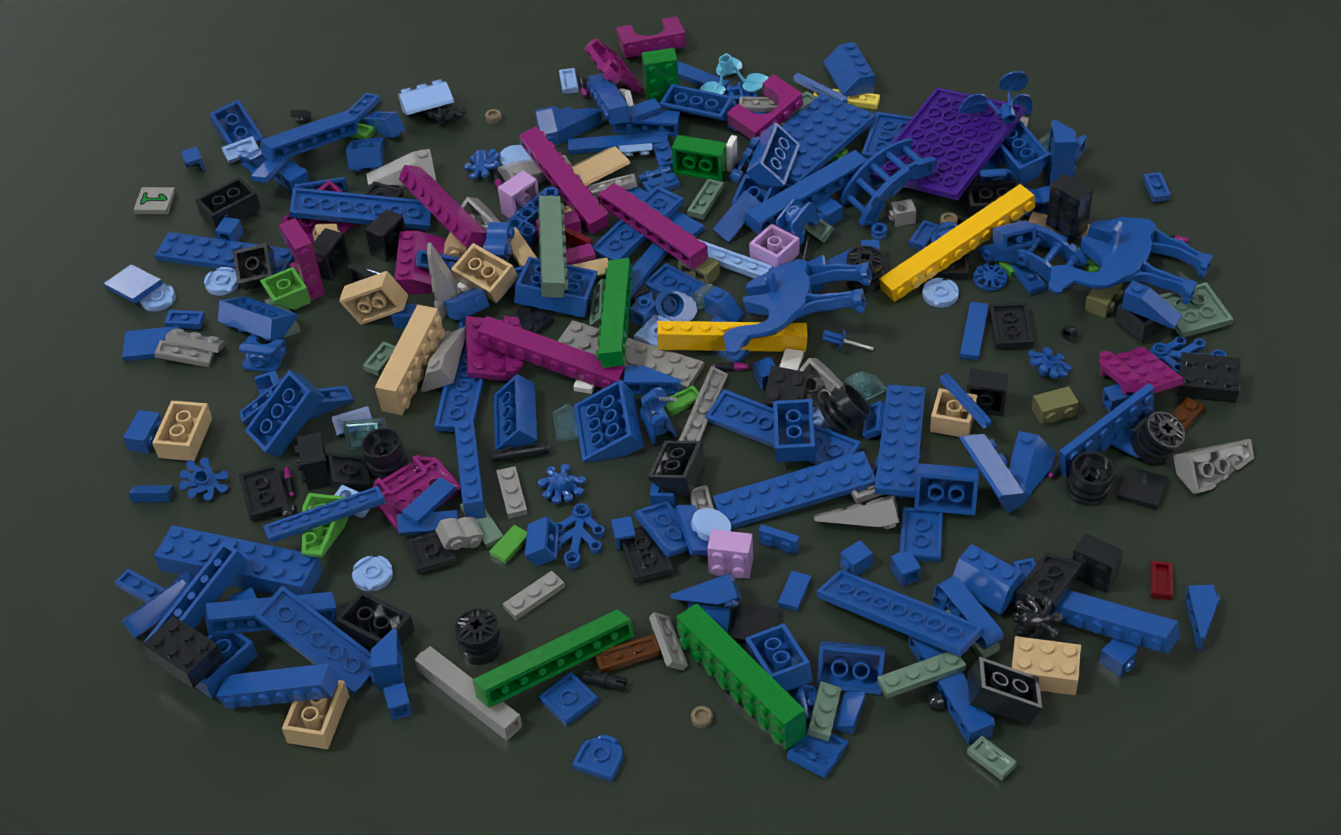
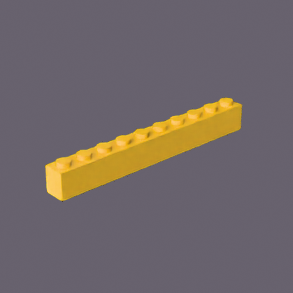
[879,184,1035,302]

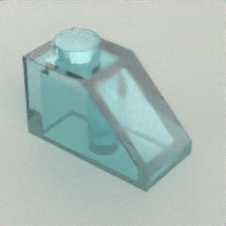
[845,371,887,400]

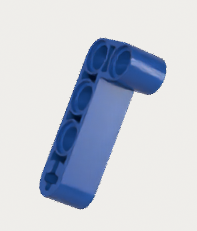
[507,187,559,247]
[121,571,194,638]
[932,576,1004,650]

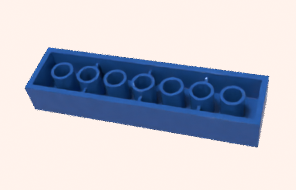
[154,525,323,595]

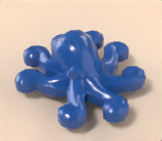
[464,149,501,180]
[1028,347,1072,379]
[179,458,228,502]
[538,464,586,504]

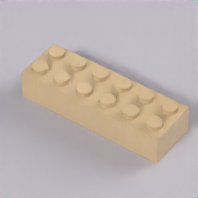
[375,305,445,415]

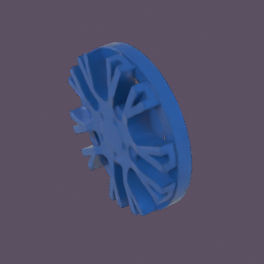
[973,263,1007,291]

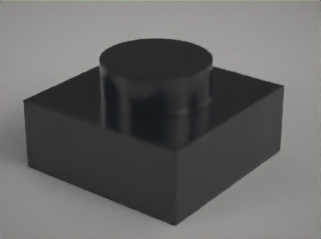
[290,110,311,121]

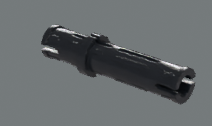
[490,441,550,463]

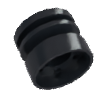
[846,246,884,294]
[819,383,871,435]
[1131,412,1185,464]
[361,428,408,480]
[1066,451,1115,506]
[455,608,503,665]

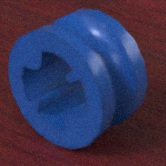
[871,223,887,240]

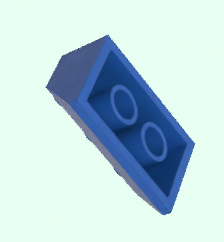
[953,544,1024,616]
[816,641,886,695]

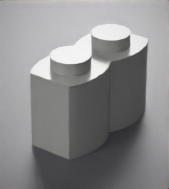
[435,517,484,550]

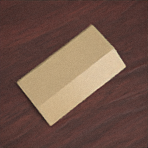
[571,146,630,186]

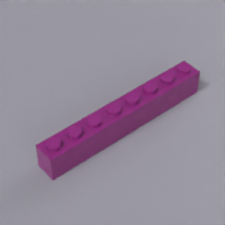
[519,126,609,235]
[399,165,487,248]
[599,183,709,270]
[477,316,625,389]

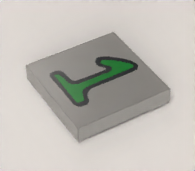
[133,187,176,214]

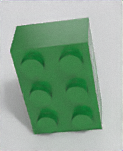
[642,48,679,102]
[672,135,727,182]

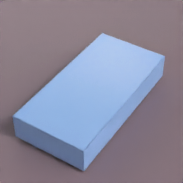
[559,68,579,94]

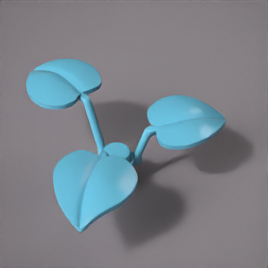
[699,53,769,94]

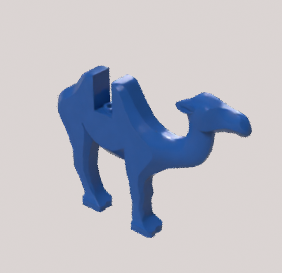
[1048,217,1213,305]
[724,259,872,356]

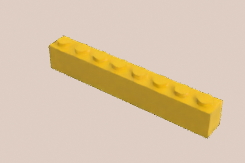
[657,321,808,352]

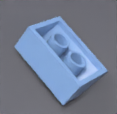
[398,79,454,115]

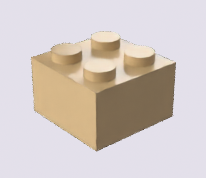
[930,388,977,437]

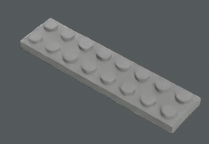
[558,320,704,390]

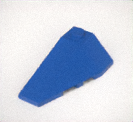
[535,107,603,145]
[1000,431,1056,509]

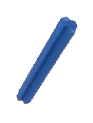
[793,73,848,103]
[940,373,992,428]

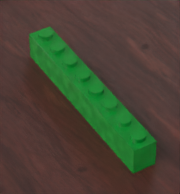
[596,258,633,368]
[472,609,634,708]

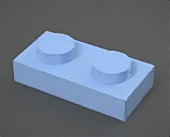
[222,136,259,164]
[619,143,653,156]

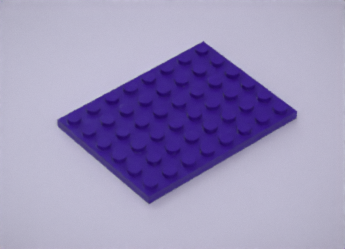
[869,87,1026,200]

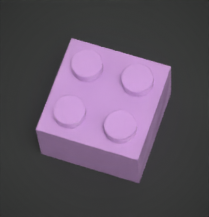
[498,170,539,218]
[749,224,800,268]
[707,529,753,579]

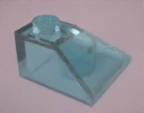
[342,417,388,449]

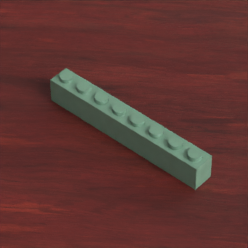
[538,195,568,298]

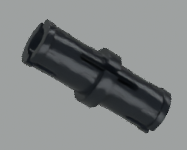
[582,669,627,692]

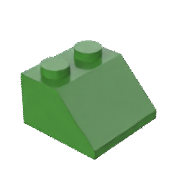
[260,267,311,310]

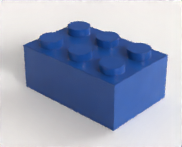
[773,399,816,462]
[914,463,979,515]
[745,623,813,691]
[196,633,258,699]

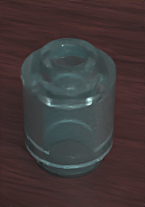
[691,283,714,309]

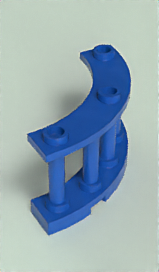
[838,138,937,226]
[976,222,1088,283]

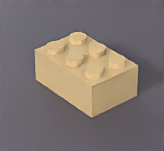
[451,243,519,303]
[339,271,408,325]
[152,400,212,461]
[1012,636,1081,695]
[282,680,349,750]

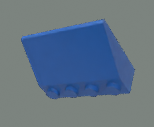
[514,257,598,318]
[574,379,643,463]

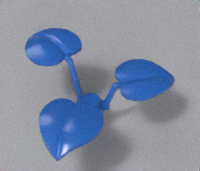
[958,71,1033,124]

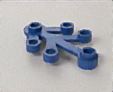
[729,136,760,184]
[1150,336,1227,373]
[555,503,605,569]

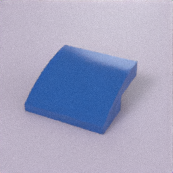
[786,725,849,778]

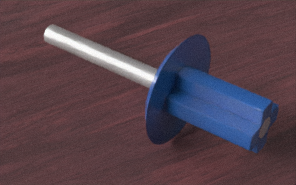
[822,329,874,351]
[647,387,677,408]

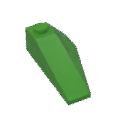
[302,493,349,558]

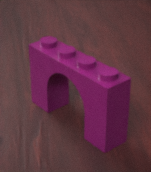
[616,16,687,58]
[727,74,803,139]
[535,210,596,265]
[279,218,325,301]

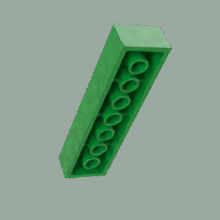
[676,603,807,750]

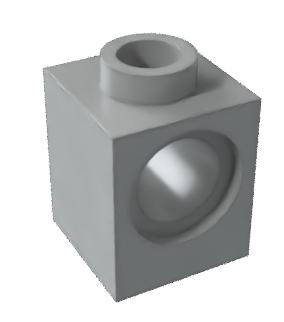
[888,199,916,227]

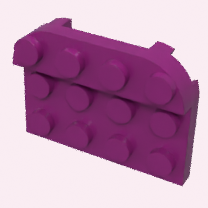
[584,38,645,95]
[465,315,525,381]
[1099,347,1183,395]
[373,455,461,532]

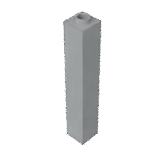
[415,646,522,741]

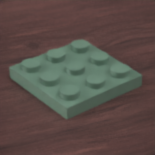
[1159,282,1233,337]

